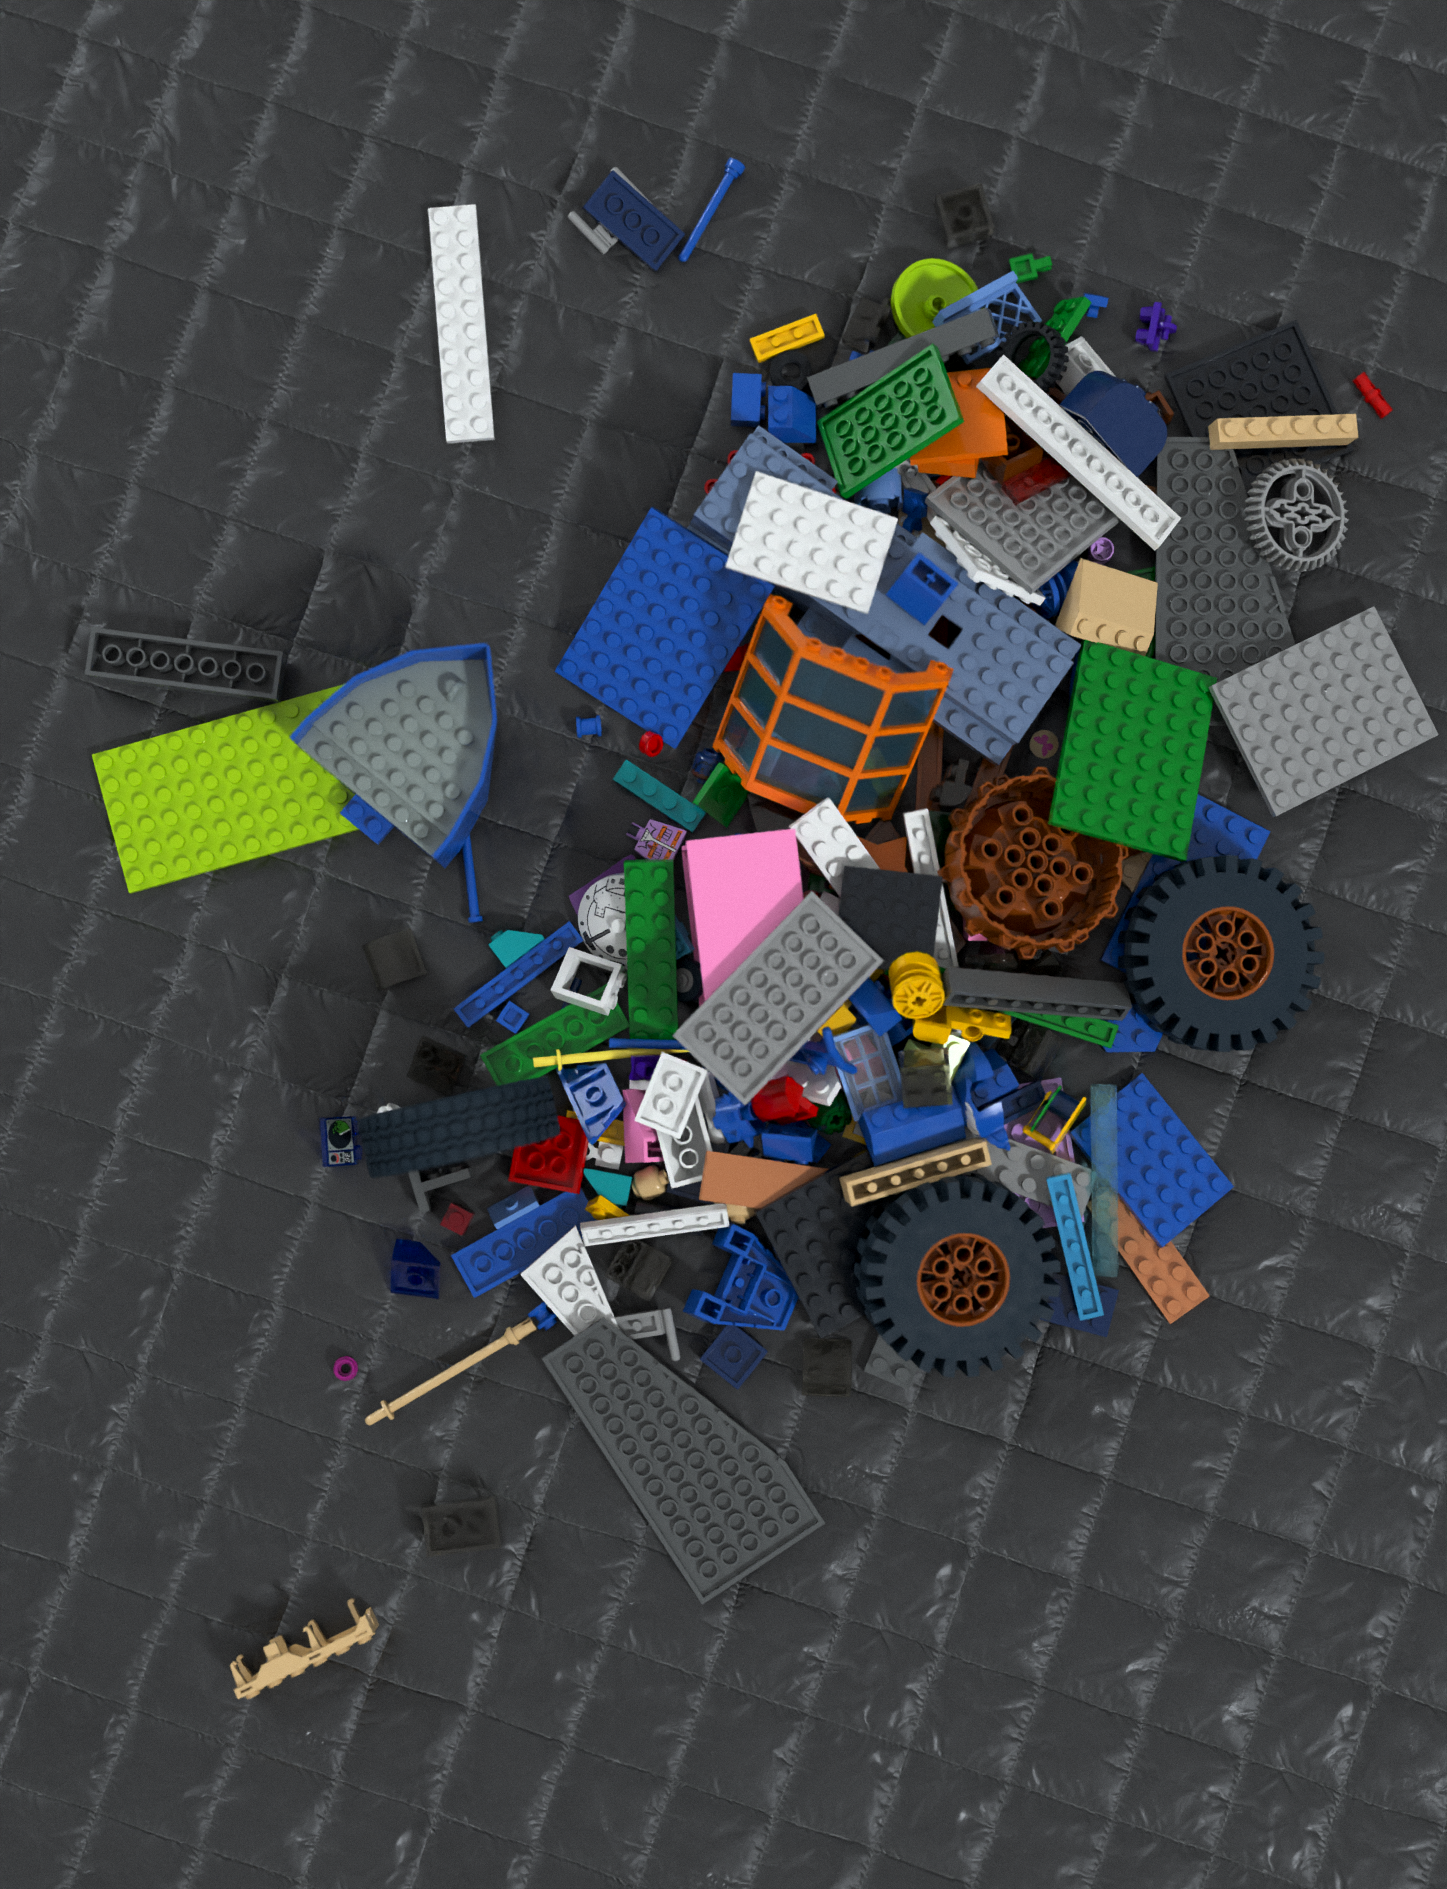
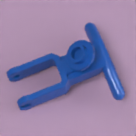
[788,1027,858,1076]

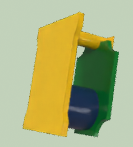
[1023,1086,1086,1155]

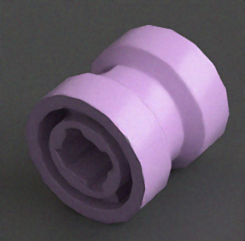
[1087,537,1114,565]

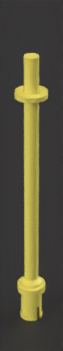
[533,1048,689,1071]

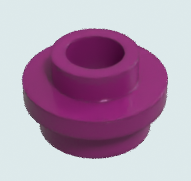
[333,1356,358,1381]

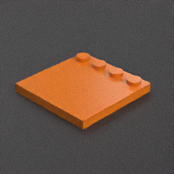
[910,368,1008,465]

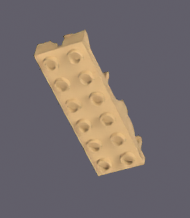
[230,1598,379,1699]

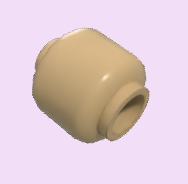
[631,1165,669,1200]

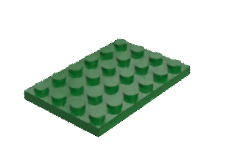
[817,344,964,499]

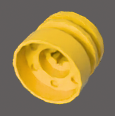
[888,952,945,1019]

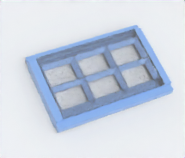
[833,1024,909,1121]

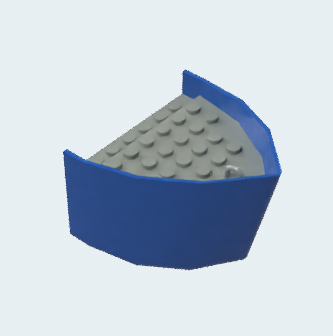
[289,643,497,869]

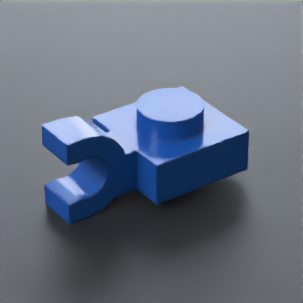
[902,487,929,533]

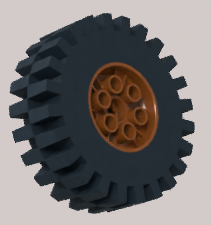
[1117,855,1324,1052]
[854,1173,1060,1377]

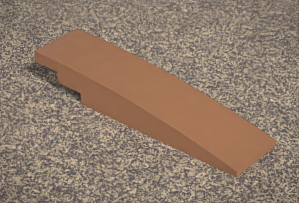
[699,1151,829,1209]

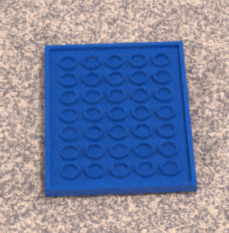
[555,507,776,749]

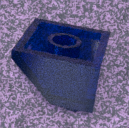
[391,1239,441,1299]

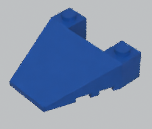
[683,1223,798,1331]

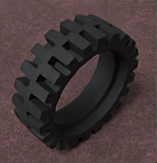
[996,321,1069,393]

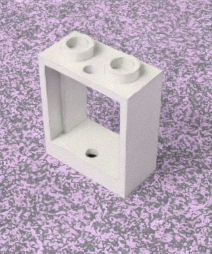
[551,947,627,1016]

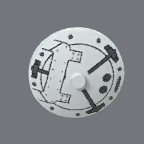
[578,873,627,969]

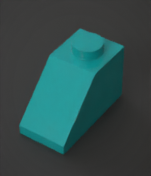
[488,930,545,968]
[583,1168,632,1209]

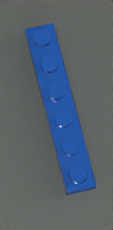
[454,921,584,1028]

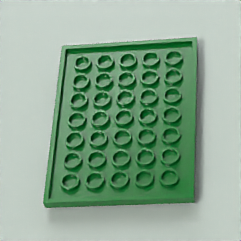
[1048,639,1217,862]

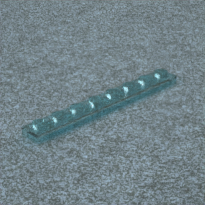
[1091,1084,1118,1277]

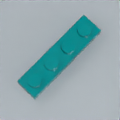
[613,760,706,833]

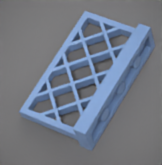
[932,271,1042,365]

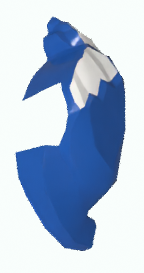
[953,1041,1010,1151]

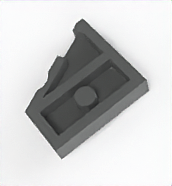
[863,1334,918,1390]

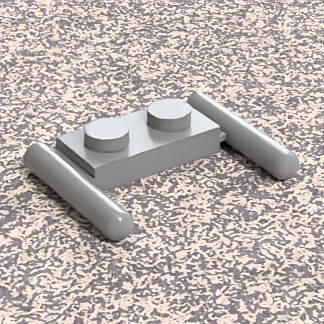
[568,167,652,255]
[614,1307,680,1361]

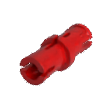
[1352,372,1393,419]

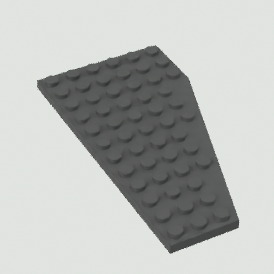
[1154,437,1295,727]
[542,1317,825,1605]

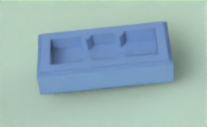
[487,1185,540,1229]

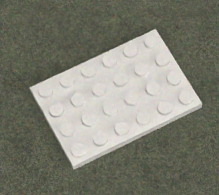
[725,472,898,614]

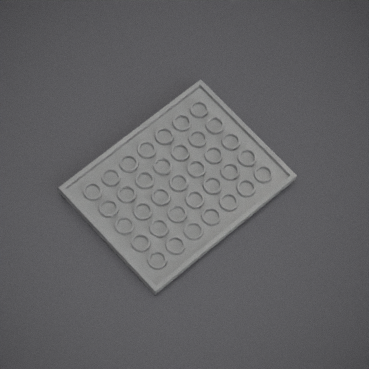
[1208,606,1439,817]

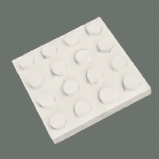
[930,516,1046,605]

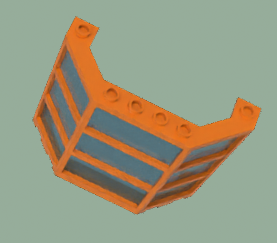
[712,594,954,824]

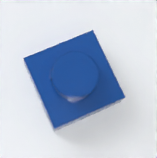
[496,1001,530,1034]

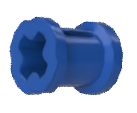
[576,715,602,738]

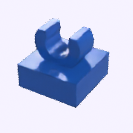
[1083,293,1109,318]

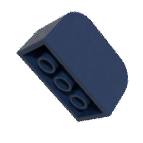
[1059,371,1167,478]

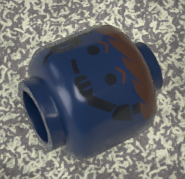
[691,748,725,785]

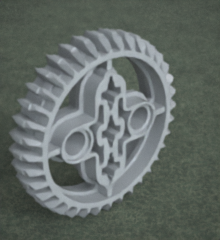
[1244,458,1349,572]

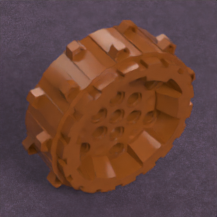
[937,767,1129,960]

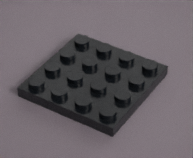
[839,866,943,970]

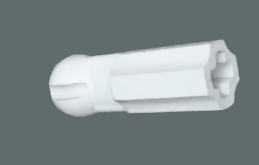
[698,1072,727,1145]

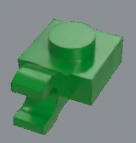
[1009,253,1052,284]

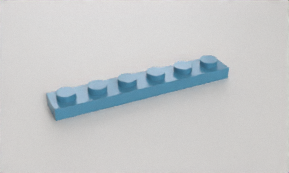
[1046,1172,1104,1321]

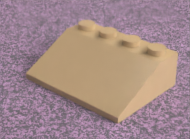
[1055,558,1158,656]

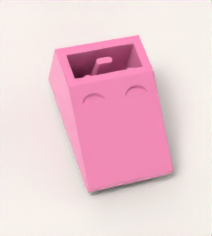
[622,1089,664,1163]

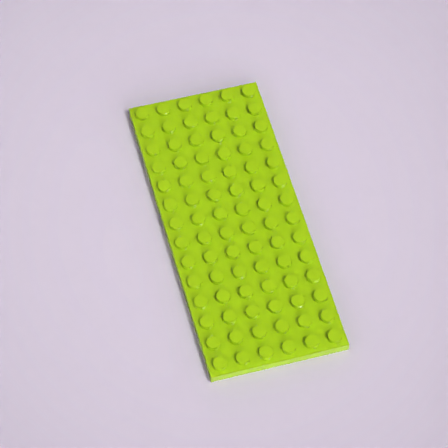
[92,684,359,894]

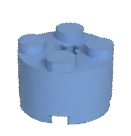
[854,468,903,514]

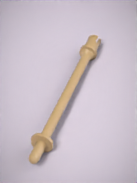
[365,1317,538,1425]

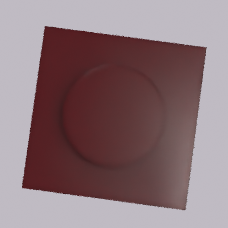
[440,1202,475,1236]

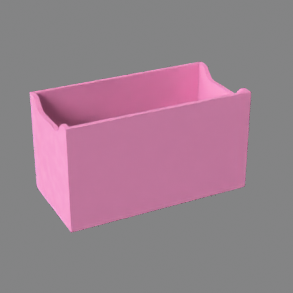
[681,829,803,1007]

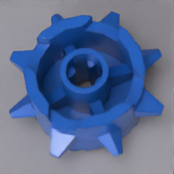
[713,1091,766,1148]

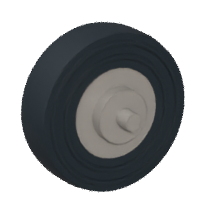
[676,958,704,1002]

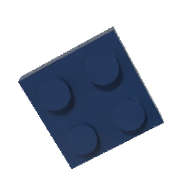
[700,1325,768,1390]

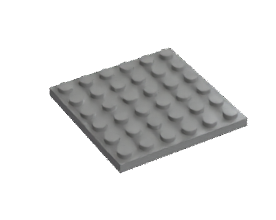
[925,455,1121,595]

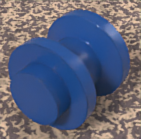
[527,1302,557,1330]

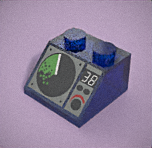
[320,1116,362,1167]

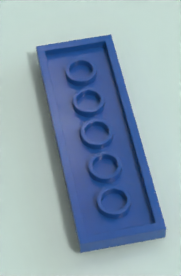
[451,1188,597,1298]

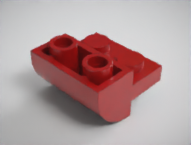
[751,1076,818,1126]

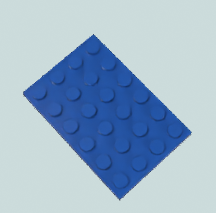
[1068,1073,1234,1248]

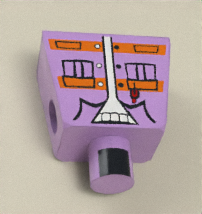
[626,819,687,860]

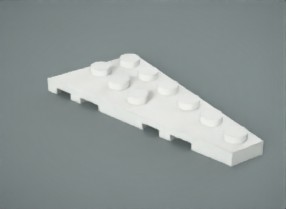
[520,1225,619,1336]

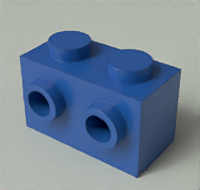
[731,373,766,427]

